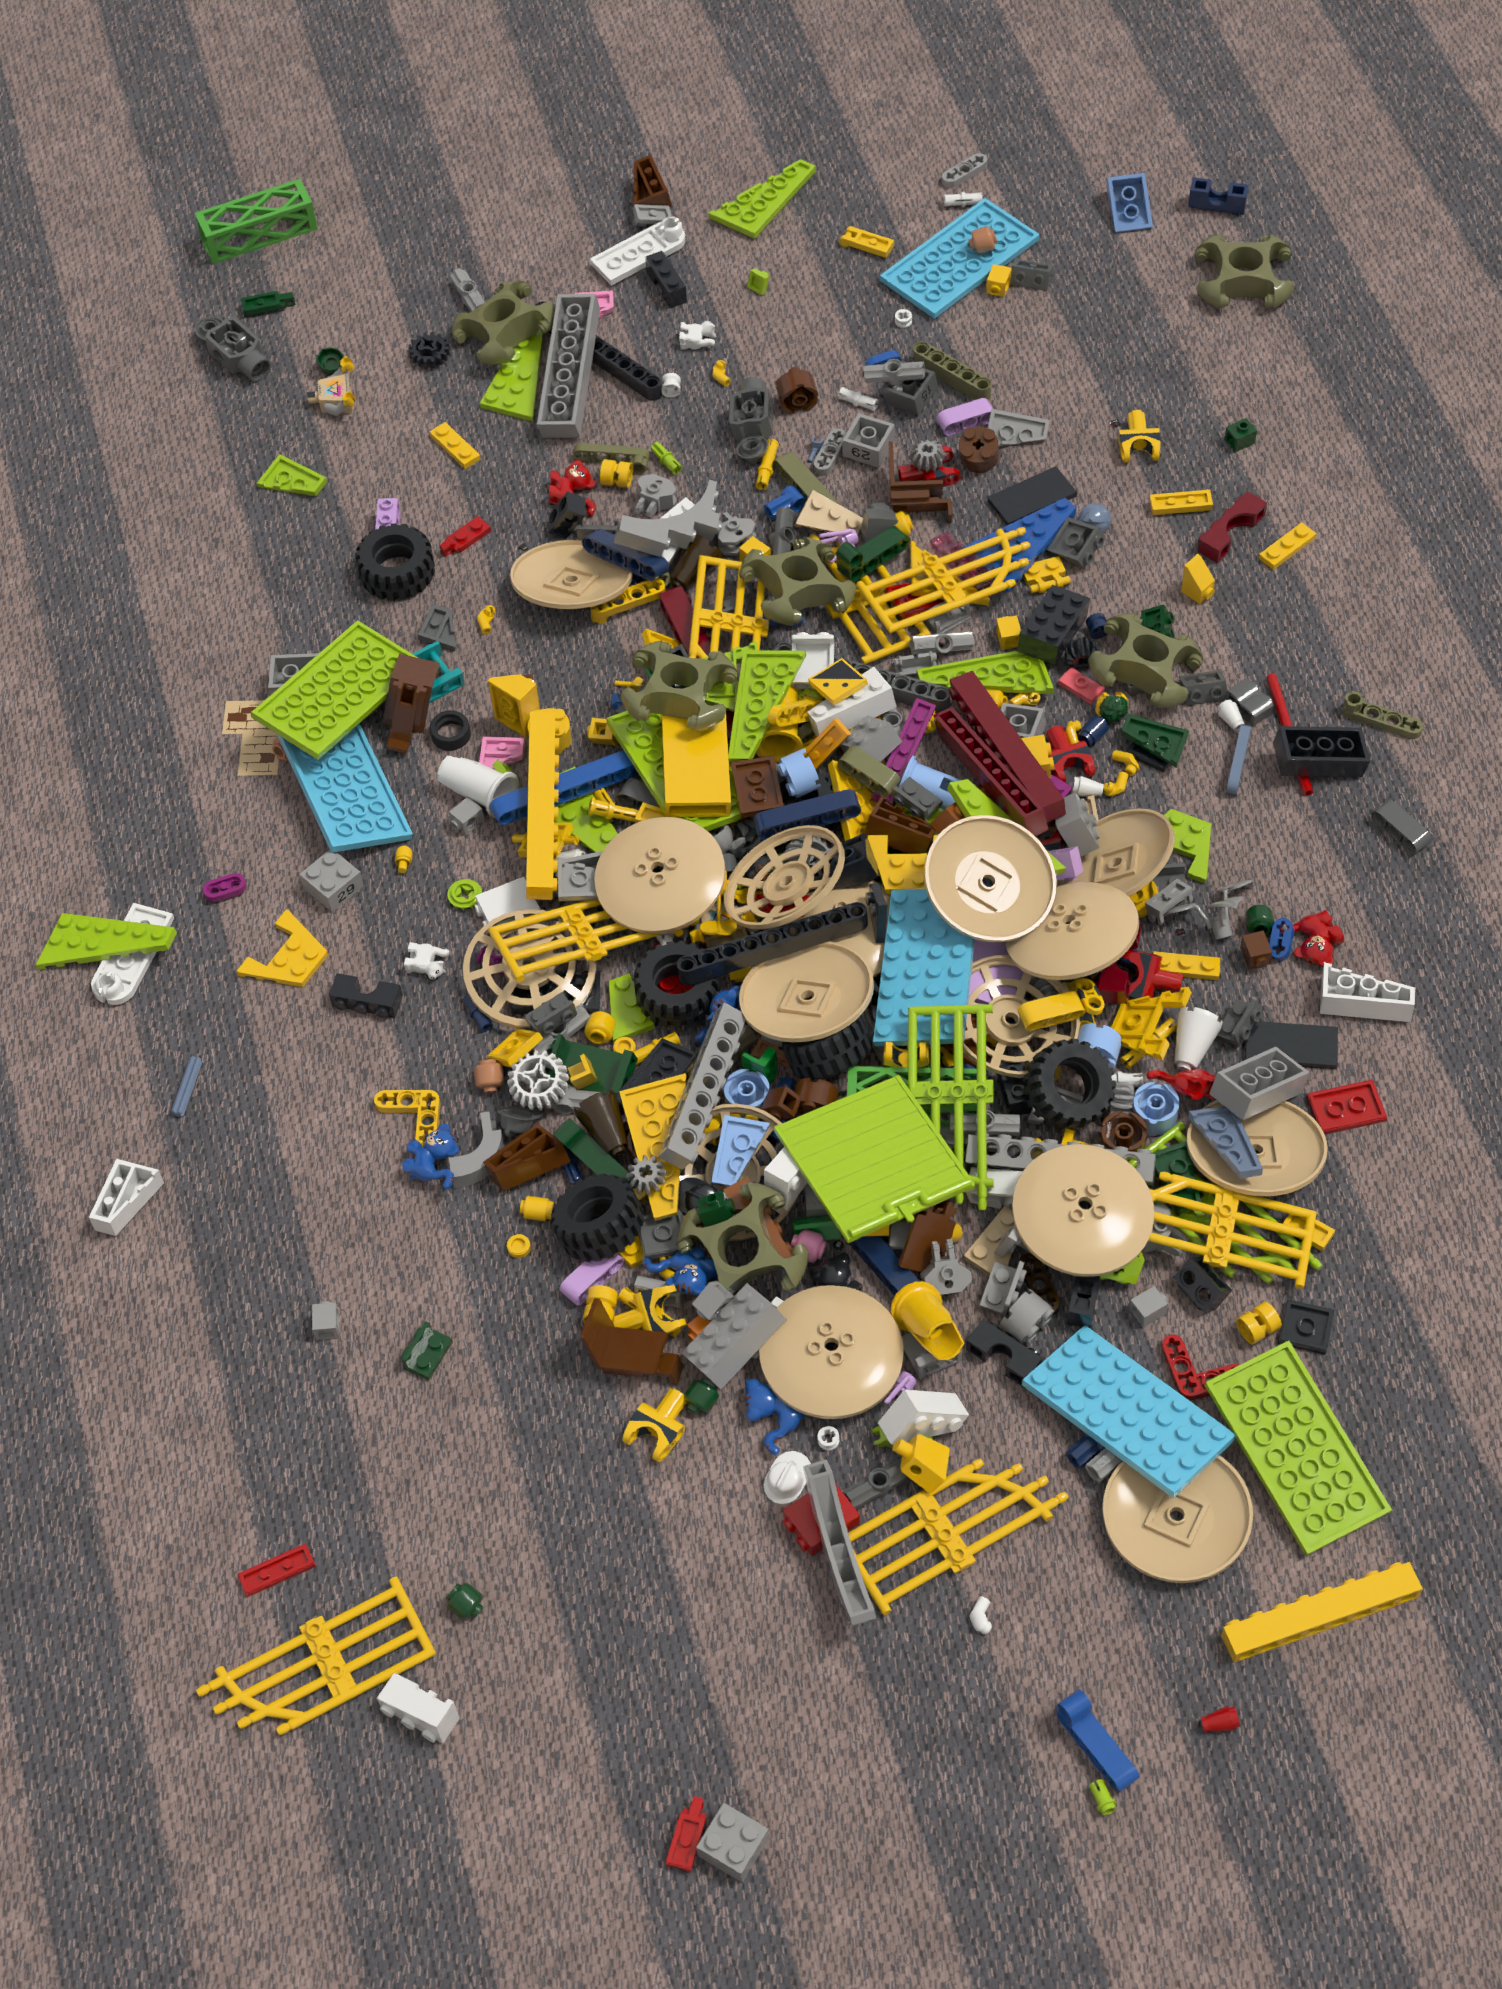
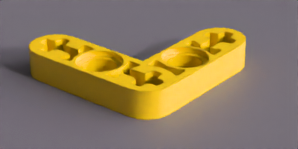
[374,1090,440,1147]

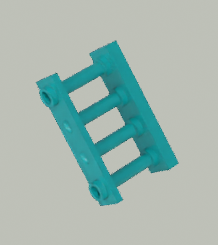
[413,641,465,704]

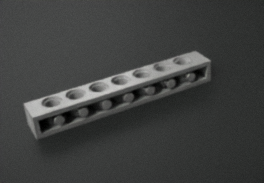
[658,1002,747,1170]
[966,1132,1156,1186]

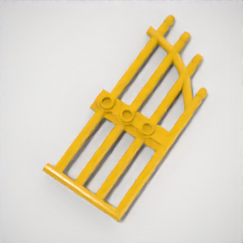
[856,527,1030,634]
[791,533,931,664]
[689,555,769,684]
[488,900,700,982]
[1148,1172,1317,1289]
[848,1459,1069,1616]
[196,1577,437,1735]

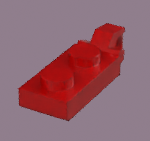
[439,516,491,558]
[666,1796,707,1872]

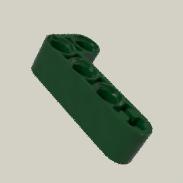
[836,526,911,582]
[553,1118,631,1184]

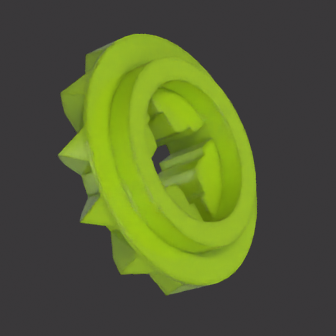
[447,879,482,911]

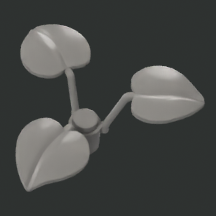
[1163,880,1253,940]

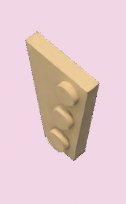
[794,490,863,535]
[964,1206,1014,1276]

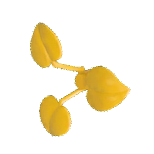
[700,871,764,935]

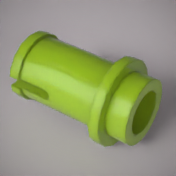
[1089,1779,1117,1816]

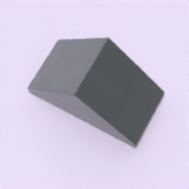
[860,508,899,544]

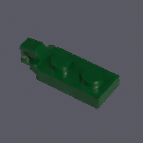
[241,291,295,317]

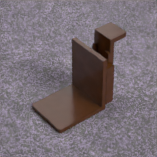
[888,441,952,523]
[383,654,440,753]
[898,1200,957,1272]
[580,1298,684,1385]

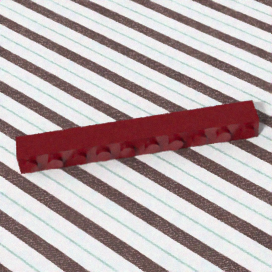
[659,586,734,747]
[949,670,1066,822]
[933,707,1048,836]

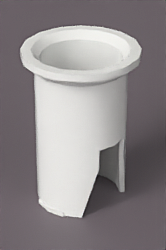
[437,756,519,818]

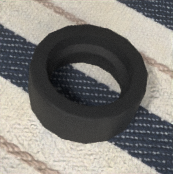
[430,710,471,751]

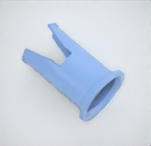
[899,756,976,810]

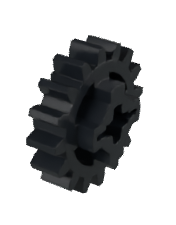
[408,332,450,368]

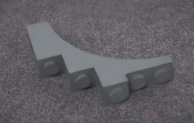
[614,480,722,557]
[803,1459,876,1625]

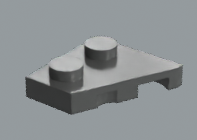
[418,604,456,651]

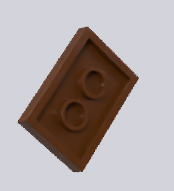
[731,756,784,819]

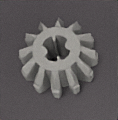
[910,438,944,472]
[1107,1081,1135,1115]
[626,1155,667,1195]

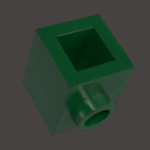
[1224,418,1257,453]
[698,1190,736,1227]

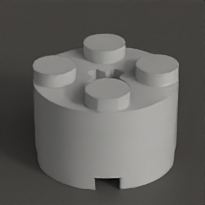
[1000,1289,1054,1347]

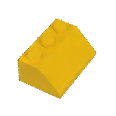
[488,674,540,738]

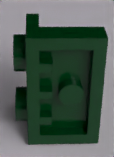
[1141,604,1175,638]
[401,1321,453,1380]

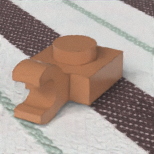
[751,1037,790,1068]

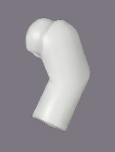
[970,1596,992,1634]

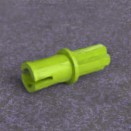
[651,442,683,475]

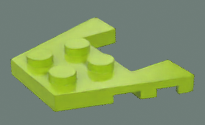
[701,642,758,712]
[1164,809,1211,884]

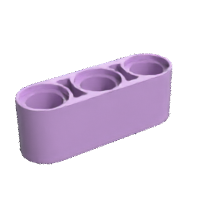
[936,398,993,436]
[559,1253,624,1306]

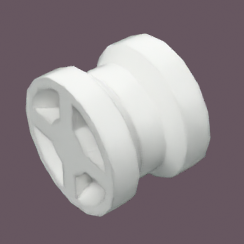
[661,373,681,397]

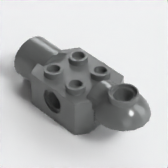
[195,316,271,382]
[729,377,774,464]

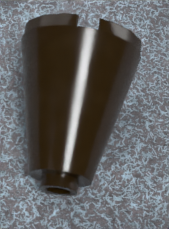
[670,534,723,591]
[573,1090,628,1157]

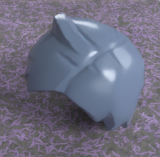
[1078,503,1112,533]

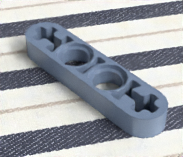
[1226,725,1251,795]

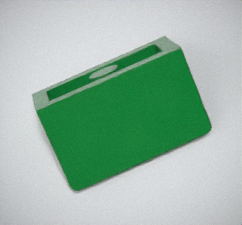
[741,1047,778,1086]
[792,1215,841,1240]

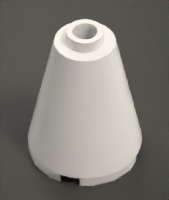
[1174,1007,1223,1071]

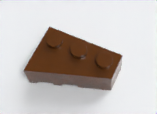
[633,155,673,208]
[865,795,936,854]
[483,1123,570,1191]

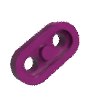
[203,873,247,902]

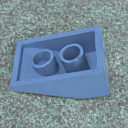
[1106,173,1153,233]

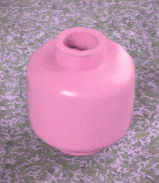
[791,1229,827,1263]

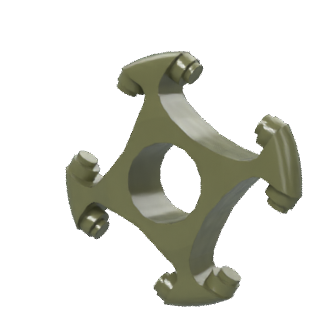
[1195,233,1294,309]
[452,281,556,365]
[739,536,856,626]
[1088,613,1203,709]
[620,640,738,732]
[676,1182,809,1295]

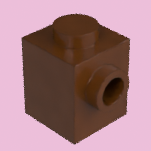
[1240,931,1272,969]
[761,1086,801,1121]

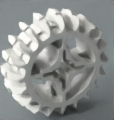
[507,1050,569,1110]

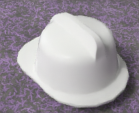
[764,1451,811,1504]

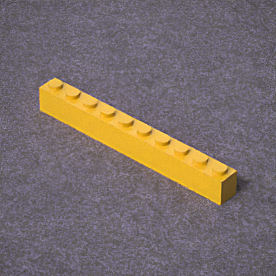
[526,711,559,900]

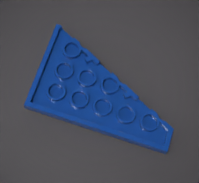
[964,498,1077,593]

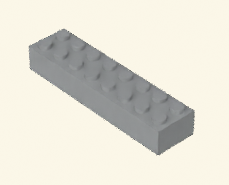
[537,294,600,438]

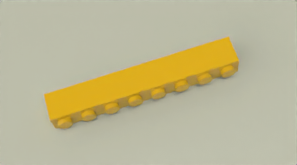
[1221,1562,1423,1663]

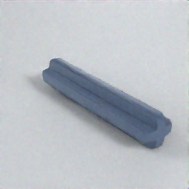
[171,1056,202,1117]

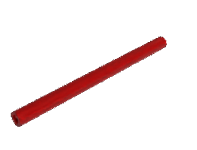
[1266,673,1313,796]

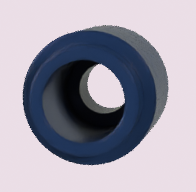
[1077,716,1108,747]

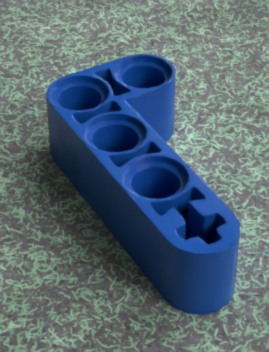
[1056,1689,1140,1793]

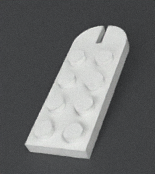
[590,217,685,286]
[91,903,174,1005]

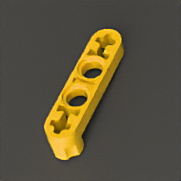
[590,578,665,624]
[768,695,824,727]

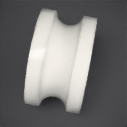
[895,309,912,328]
[817,1426,839,1451]

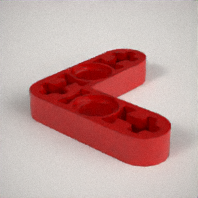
[1162,1334,1239,1401]

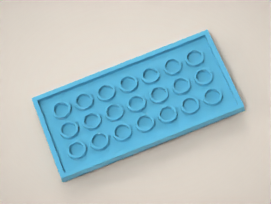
[880,198,1040,319]
[277,723,413,853]
[873,889,975,1047]
[1022,1326,1236,1498]

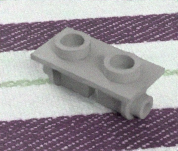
[893,651,937,676]

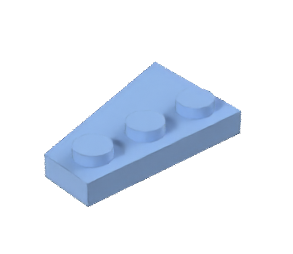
[712,1115,770,1187]

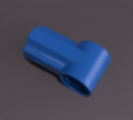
[764,486,806,520]

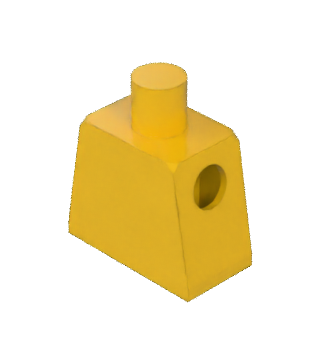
[892,1434,950,1494]

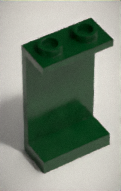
[545,1034,638,1095]

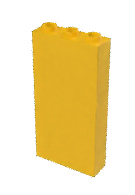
[661,713,731,817]

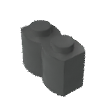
[1225,678,1274,726]

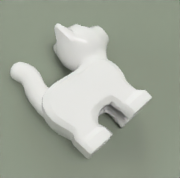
[679,321,716,350]
[404,942,450,979]

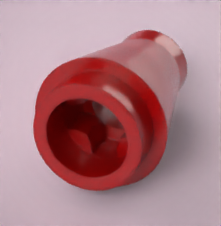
[1201,1705,1240,1733]

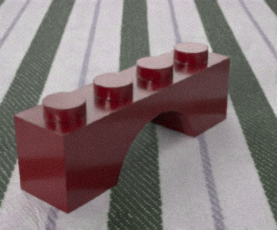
[1198,491,1267,564]
[1095,921,1142,1004]

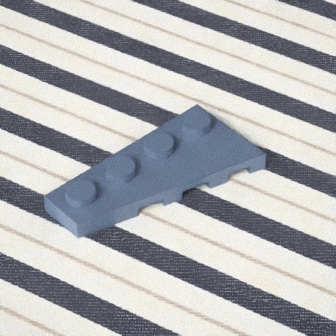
[1188,1106,1263,1179]

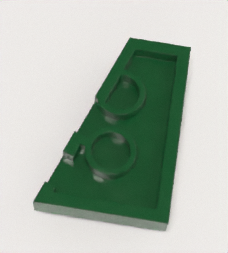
[1121,714,1189,768]
[1151,1141,1201,1214]

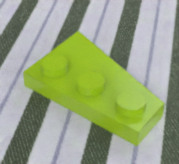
[257,454,328,496]
[609,973,655,1044]

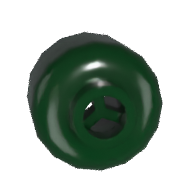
[1245,905,1274,936]
[684,1377,719,1415]
[446,1583,484,1620]

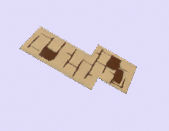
[222,700,279,776]

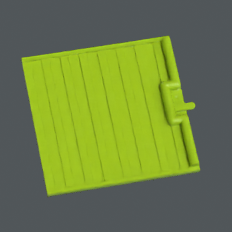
[774,1075,975,1243]

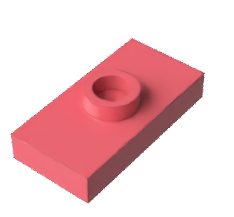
[1058,668,1105,705]

